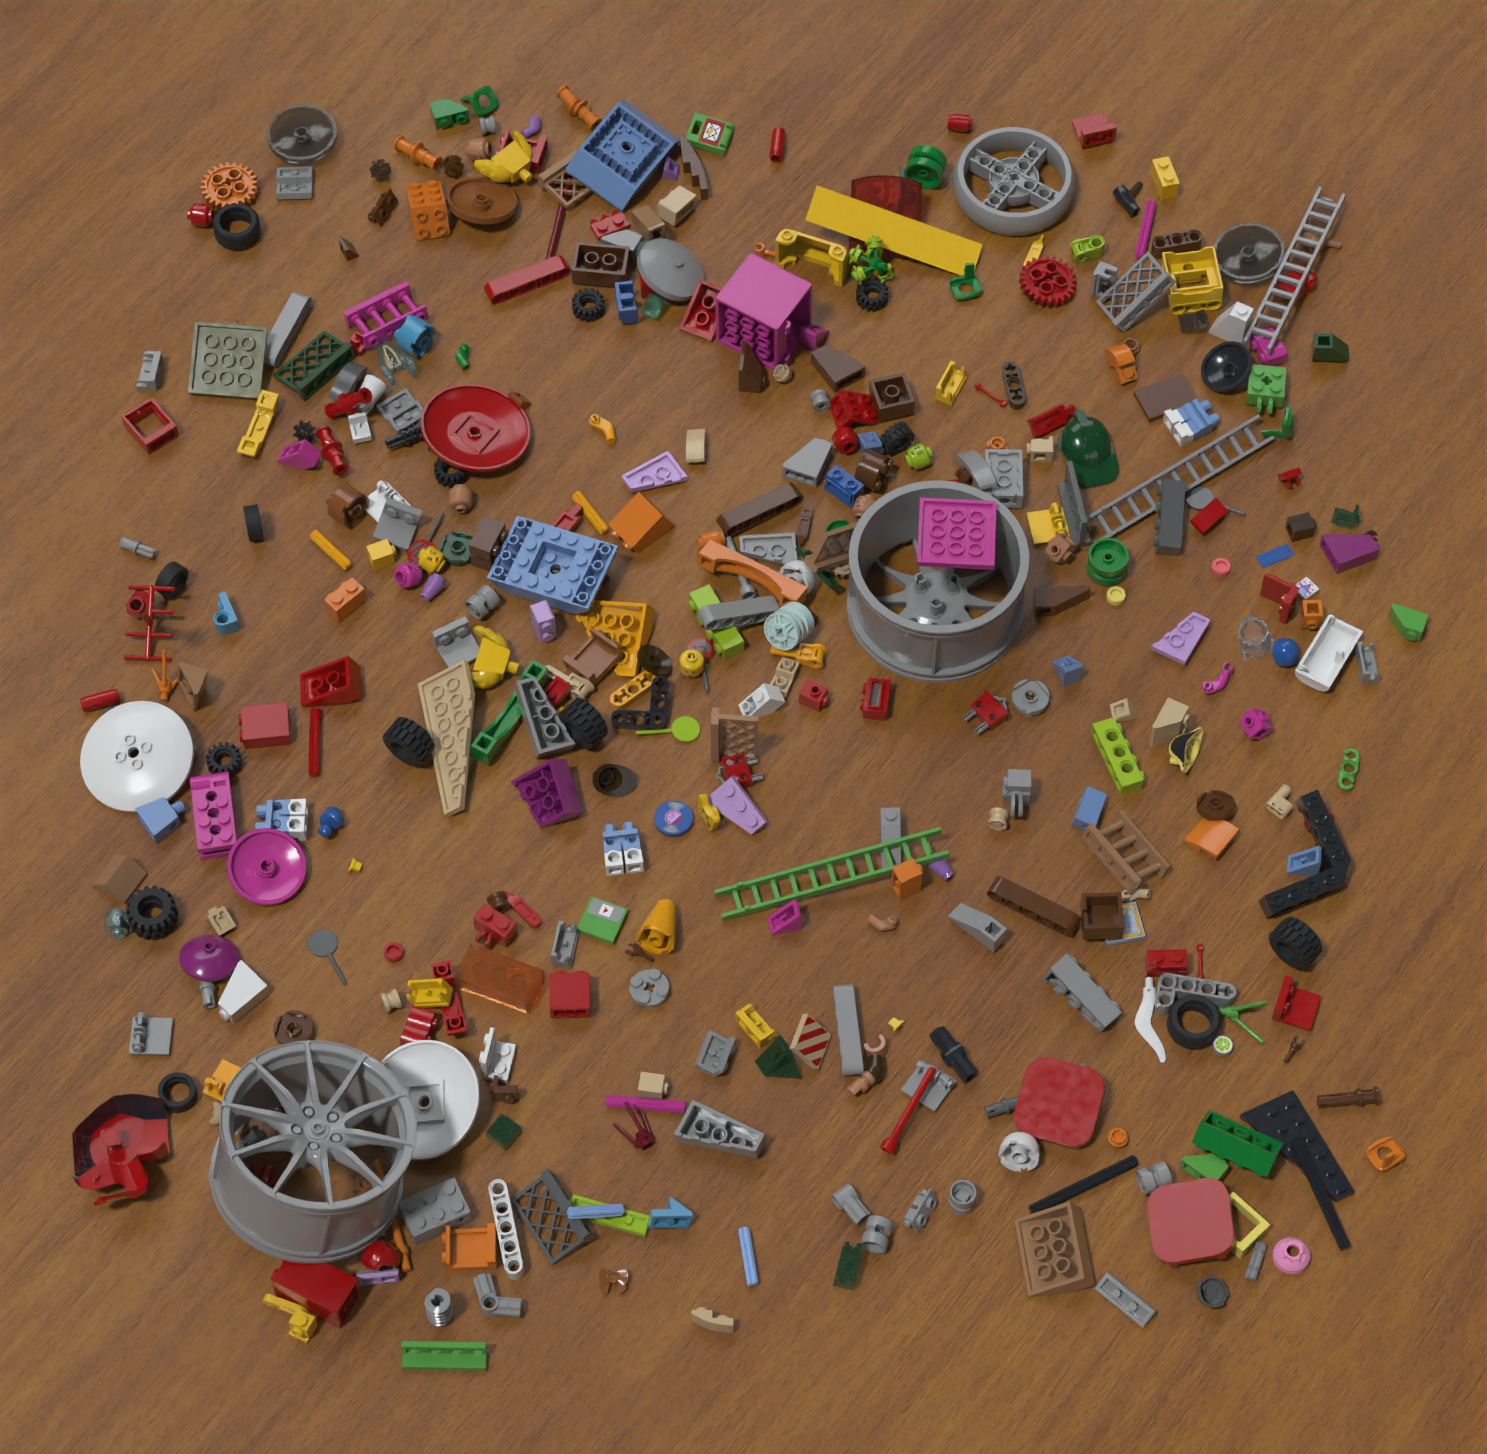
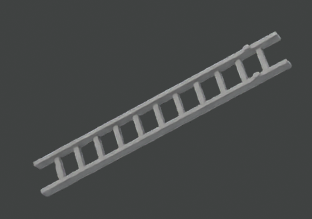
[1243,186,1346,354]
[1086,414,1274,540]

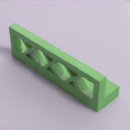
[401,1341,487,1371]

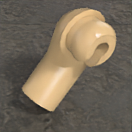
[1121,888,1151,902]

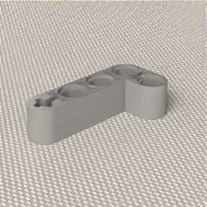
[1154,973,1236,1015]

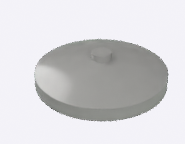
[637,238,705,301]

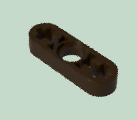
[1002,362,1026,410]

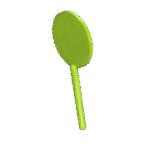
[635,716,700,742]

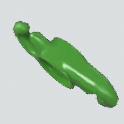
[1337,748,1360,791]

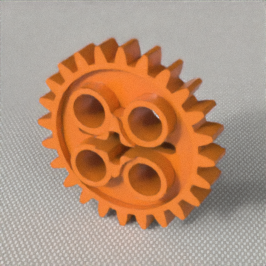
[200,162,258,211]

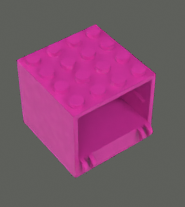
[715,253,812,370]

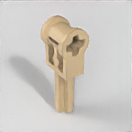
[545,665,595,700]

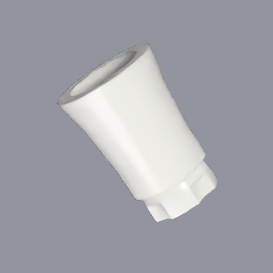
[356,375,387,415]

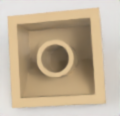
[1149,697,1190,747]

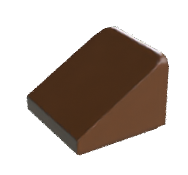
[339,237,359,261]

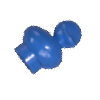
[318,807,344,838]

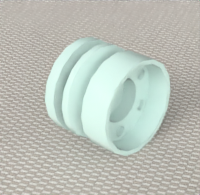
[764,601,814,650]

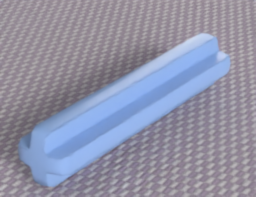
[567,1204,625,1219]
[738,1227,758,1286]

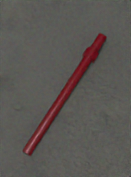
[545,178,572,260]

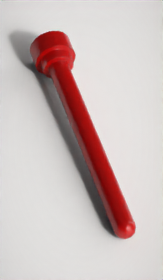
[880,1067,936,1155]

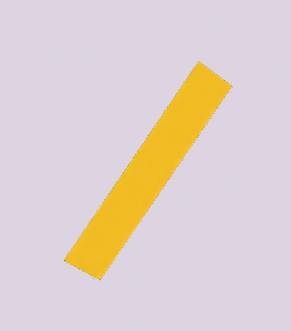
[805,185,983,276]

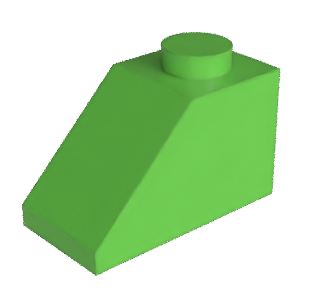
[1388,603,1429,642]
[1179,1154,1229,1181]

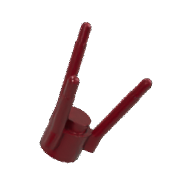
[613,1101,655,1150]

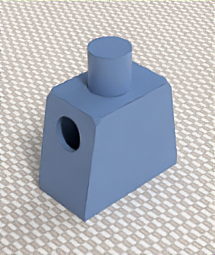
[135,797,186,845]

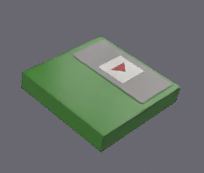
[577,896,628,945]

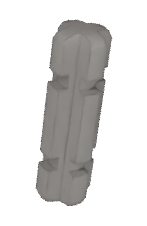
[1245,1241,1266,1281]

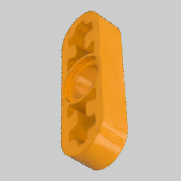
[610,671,657,710]

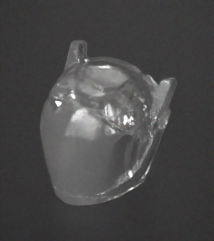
[1238,616,1274,663]

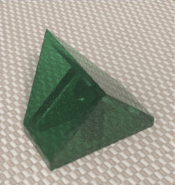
[755,1036,802,1079]

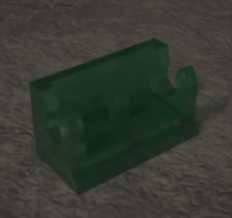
[833,1241,863,1290]

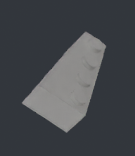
[514,676,575,759]
[1041,954,1122,1032]
[674,1100,766,1159]

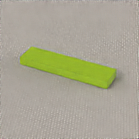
[571,1194,649,1237]

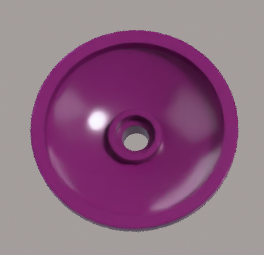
[179,935,239,981]

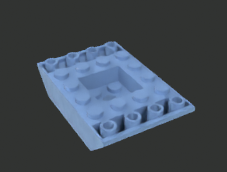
[565,99,680,212]
[487,515,619,614]

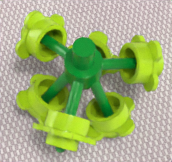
[848,236,895,285]

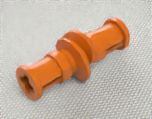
[555,85,602,130]
[393,136,443,171]

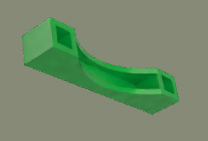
[471,660,549,766]

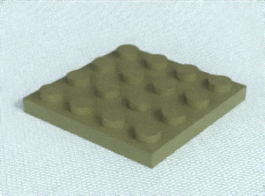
[188,321,268,399]

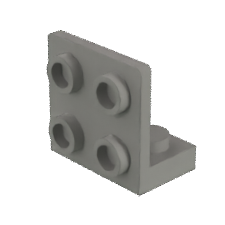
[373,497,422,551]
[432,616,480,668]

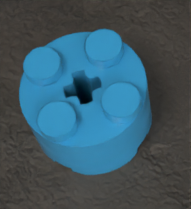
[394,314,436,358]

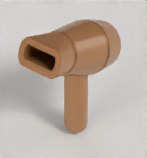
[1302,221,1342,253]

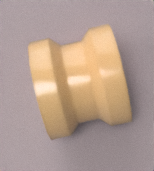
[988,807,1009,831]
[380,989,402,1012]

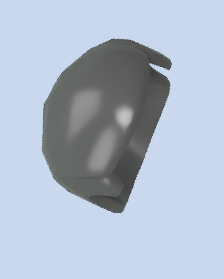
[1196,1276,1228,1308]

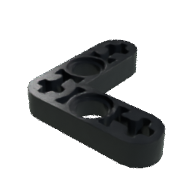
[611,676,669,730]

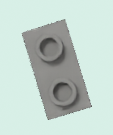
[903,1189,938,1233]

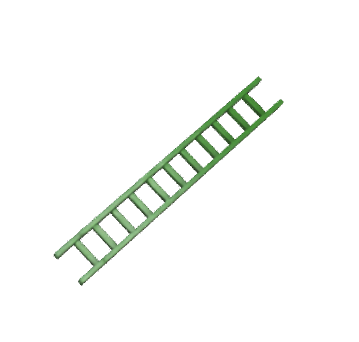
[714,827,950,921]

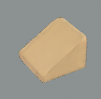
[1110,698,1136,722]

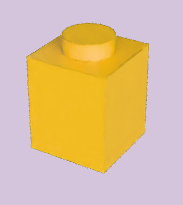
[366,539,397,571]

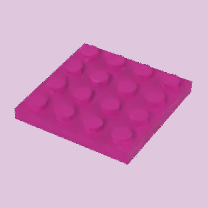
[917,497,997,570]

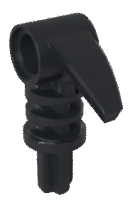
[384,418,431,451]

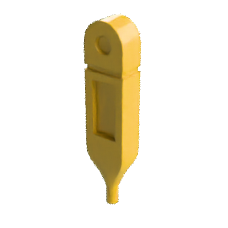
[1023,235,1044,266]
[262,1294,317,1318]

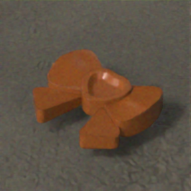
[599,1268,628,1294]

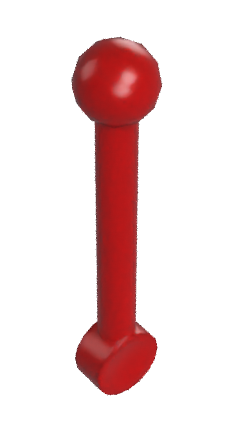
[975,383,1007,407]
[1196,943,1205,979]

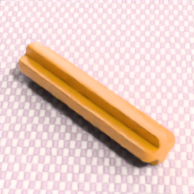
[572,491,609,535]
[310,530,352,570]

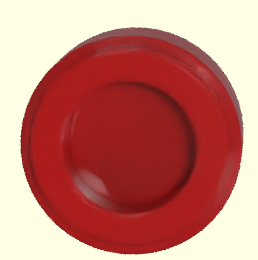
[383,942,404,963]

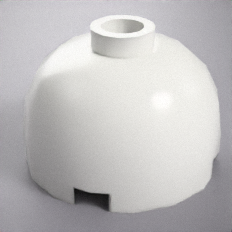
[778,560,816,595]
[998,1132,1040,1172]

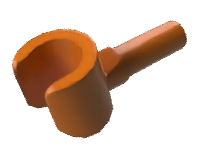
[754,243,775,257]

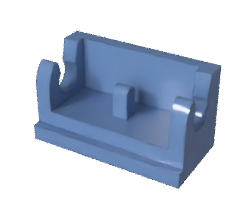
[1071,786,1107,831]

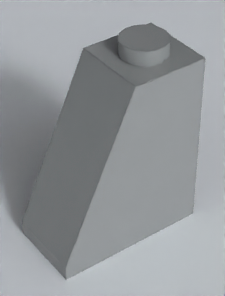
[782,438,832,488]

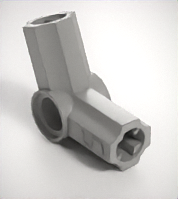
[473,1273,522,1318]

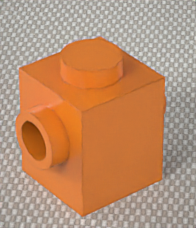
[1300,600,1323,629]

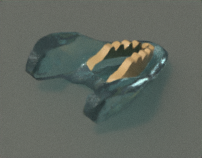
[378,341,416,386]

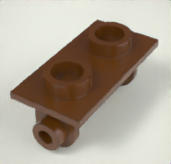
[368,189,398,227]

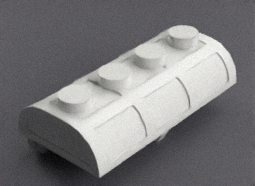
[1295,615,1363,692]

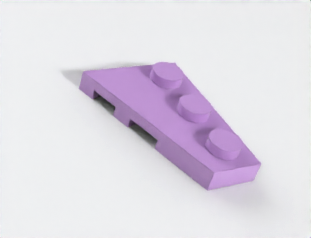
[621,451,688,493]
[1151,612,1211,666]
[708,777,768,834]

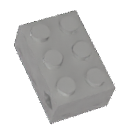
[984,449,1023,508]
[398,1178,472,1246]

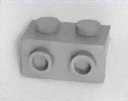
[694,1030,735,1077]

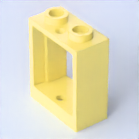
[1230,1192,1270,1259]

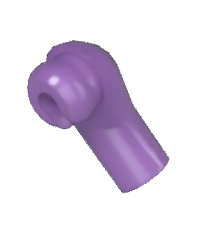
[522,115,541,138]

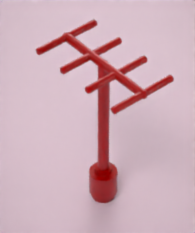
[124,585,175,661]

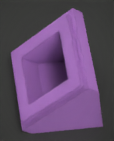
[662,156,679,180]

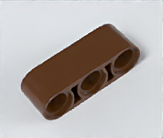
[1151,229,1203,259]

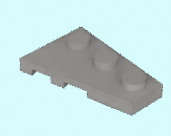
[739,533,797,565]

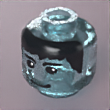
[104,908,130,939]

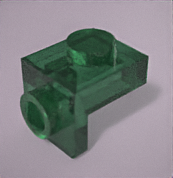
[1331,504,1362,529]

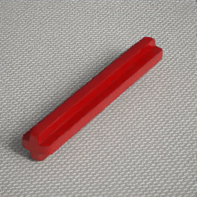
[308,708,321,777]

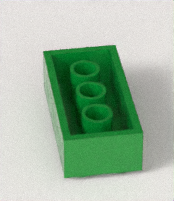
[1192,1109,1284,1177]

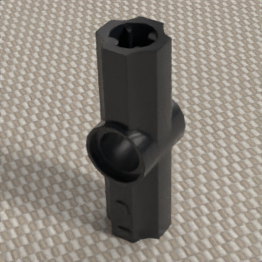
[929,1026,978,1083]

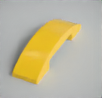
[237,390,279,457]

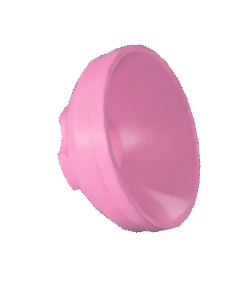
[1272,1237,1310,1275]

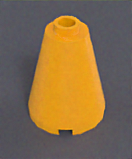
[636,899,676,954]

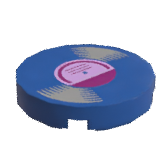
[654,800,693,837]

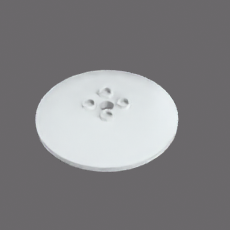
[80,701,194,812]
[381,1040,480,1160]

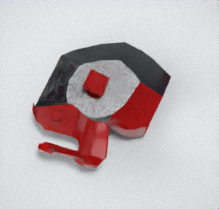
[72,1094,169,1205]

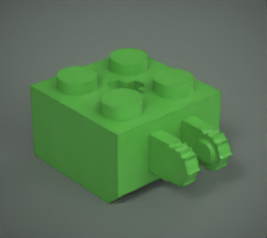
[1245,364,1286,414]

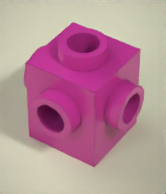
[1239,708,1273,740]

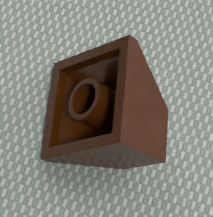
[739,341,766,393]

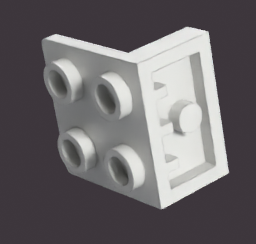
[479,1027,516,1084]

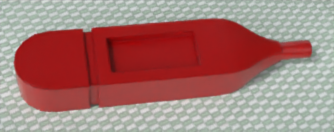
[502,889,541,929]

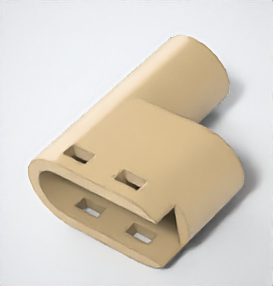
[1265,784,1293,819]

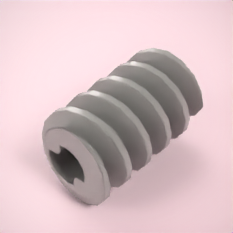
[424,1288,453,1327]

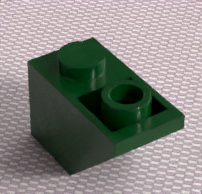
[1312,333,1349,362]

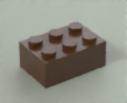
[571,242,630,287]

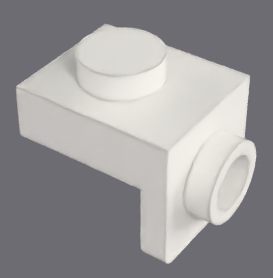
[348,412,372,444]

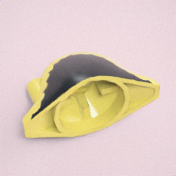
[1169,727,1204,774]

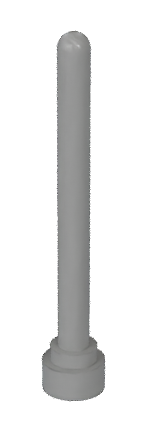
[721,529,756,600]

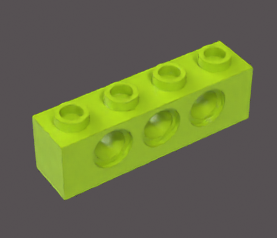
[1091,717,1145,796]

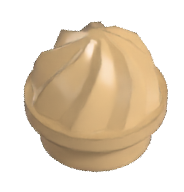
[773,364,792,383]

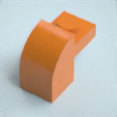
[1104,343,1138,384]

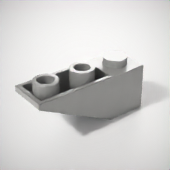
[948,903,1007,952]

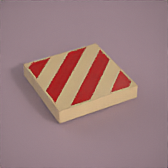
[789,1014,831,1069]

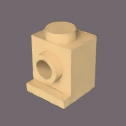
[1026,436,1053,462]

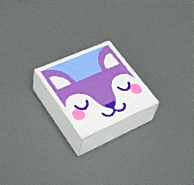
[1296,577,1319,600]

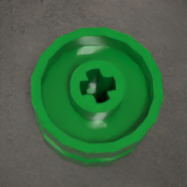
[904,145,947,189]
[1087,538,1129,586]

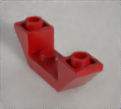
[431,960,468,1036]

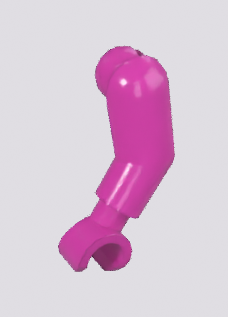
[1202,661,1235,694]

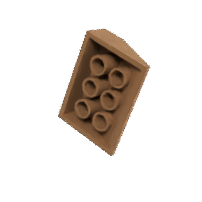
[1014,1201,1094,1297]

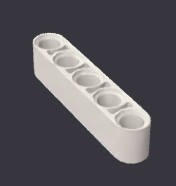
[489,1179,525,1280]

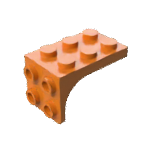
[406,180,450,240]

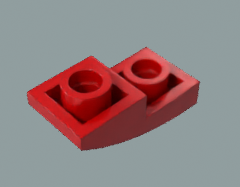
[1190,498,1229,534]

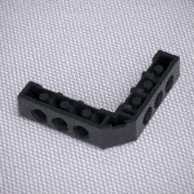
[1259,790,1351,919]

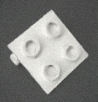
[365,480,411,522]

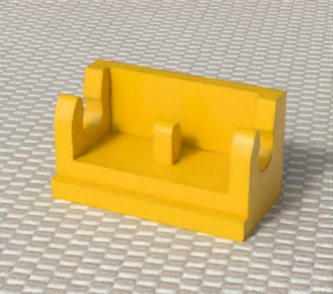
[935,361,967,406]
[406,978,453,1008]
[735,1003,778,1049]

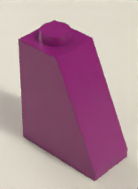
[1320,534,1380,574]

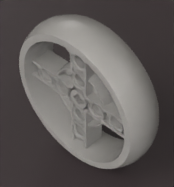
[952,127,1076,236]

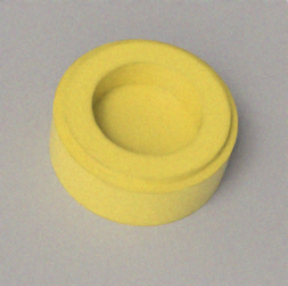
[1106,586,1126,606]

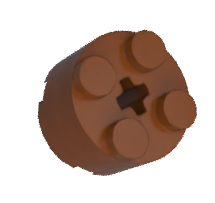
[326,483,370,528]

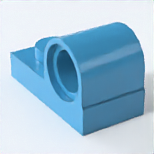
[213,591,240,635]

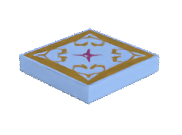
[1105,901,1146,946]

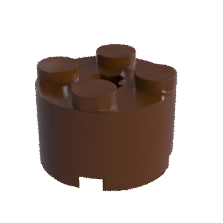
[854,449,893,491]

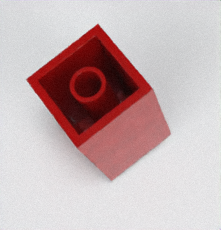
[271,1260,361,1329]

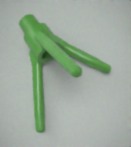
[1219,1000,1267,1044]

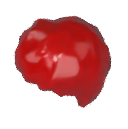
[361,1240,400,1270]

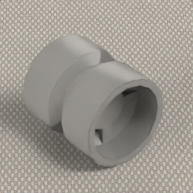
[464,585,500,620]
[1135,1161,1173,1195]
[949,1180,976,1215]
[860,1215,893,1254]

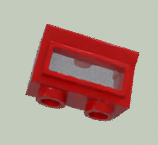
[860,677,891,721]

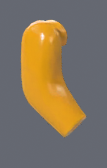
[589,414,616,444]

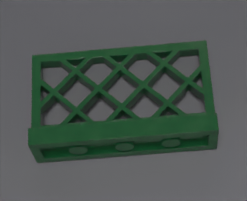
[273,331,356,401]

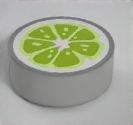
[1212,1035,1233,1057]

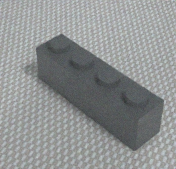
[1153,478,1186,556]

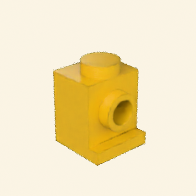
[289,1308,317,1343]

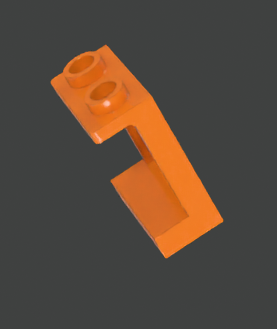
[442,1223,497,1271]

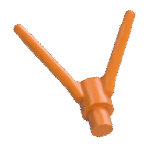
[151,650,178,701]

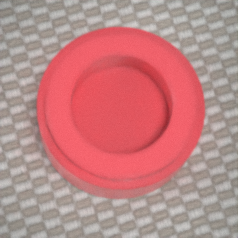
[1211,558,1231,577]

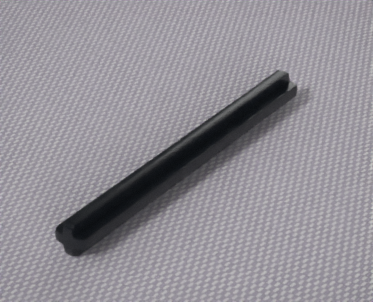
[1291,1136,1350,1251]
[1028,1155,1138,1214]

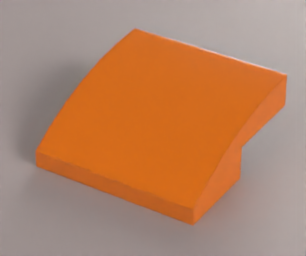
[1183,817,1239,859]

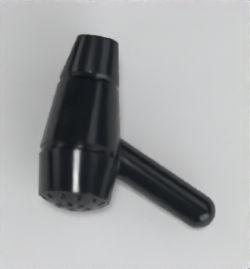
[1113,181,1143,218]

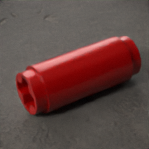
[769,127,786,163]
[80,689,121,712]

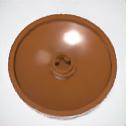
[446,177,517,224]

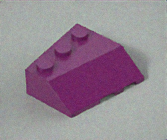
[511,759,583,828]

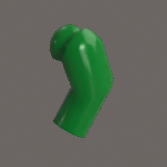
[455,344,470,371]

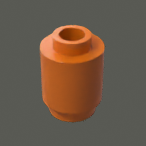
[697,530,726,550]

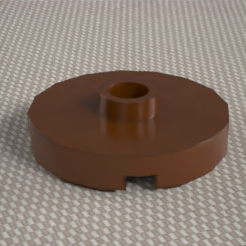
[1196,790,1236,821]
[273,1010,314,1045]

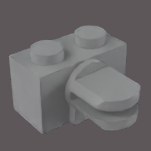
[1002,769,1031,817]

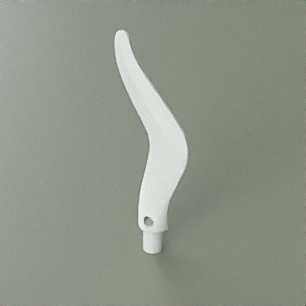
[1135,977,1166,1063]

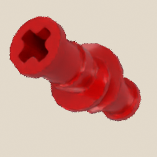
[324,387,372,419]
[315,426,349,476]

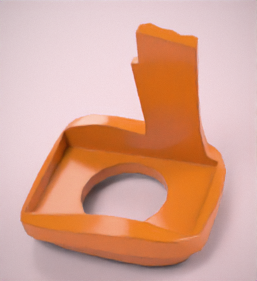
[1366,1137,1406,1171]

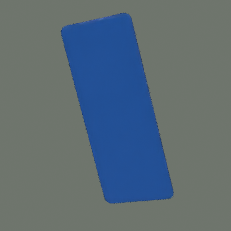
[1256,544,1294,568]

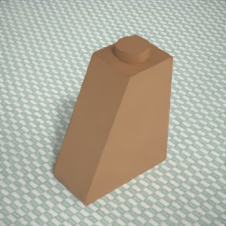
[631,205,666,244]

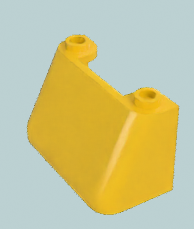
[775,229,852,287]

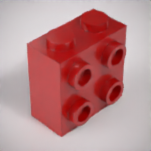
[549,971,590,1018]

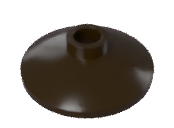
[637,645,672,676]

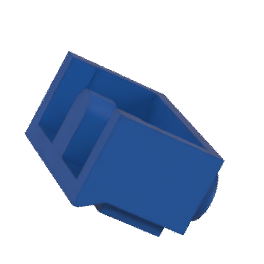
[615,281,637,324]
[824,465,864,509]

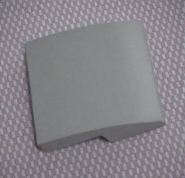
[276,166,313,200]
[376,388,424,433]

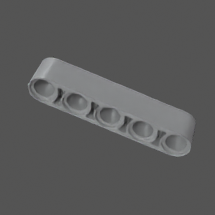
[265,292,312,367]
[697,595,781,630]
[833,984,864,1076]

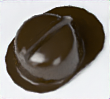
[592,764,636,796]

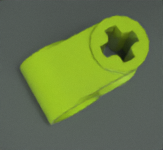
[1069,235,1105,263]

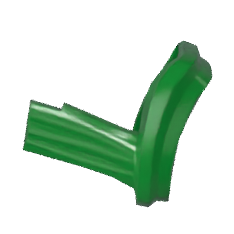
[459,86,499,117]
[949,263,983,300]
[1261,405,1294,439]

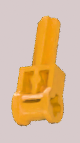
[770,642,827,669]

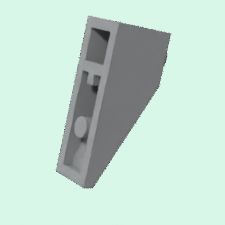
[880,807,901,869]

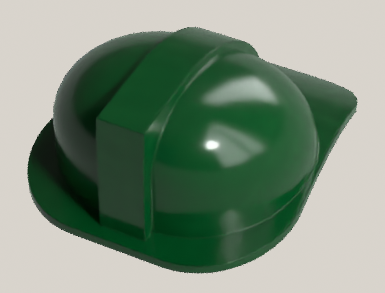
[1057,409,1118,488]

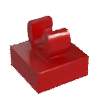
[348,332,366,357]
[1277,467,1302,489]

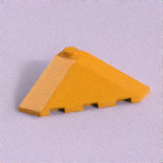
[575,600,655,677]

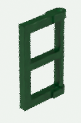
[795,546,846,594]

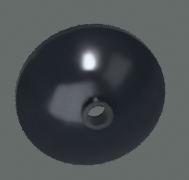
[1201,341,1253,392]

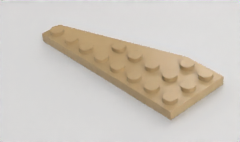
[418,660,475,817]

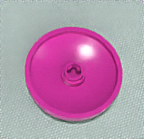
[227,828,306,906]

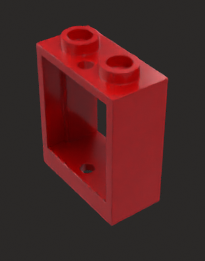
[121,397,179,455]

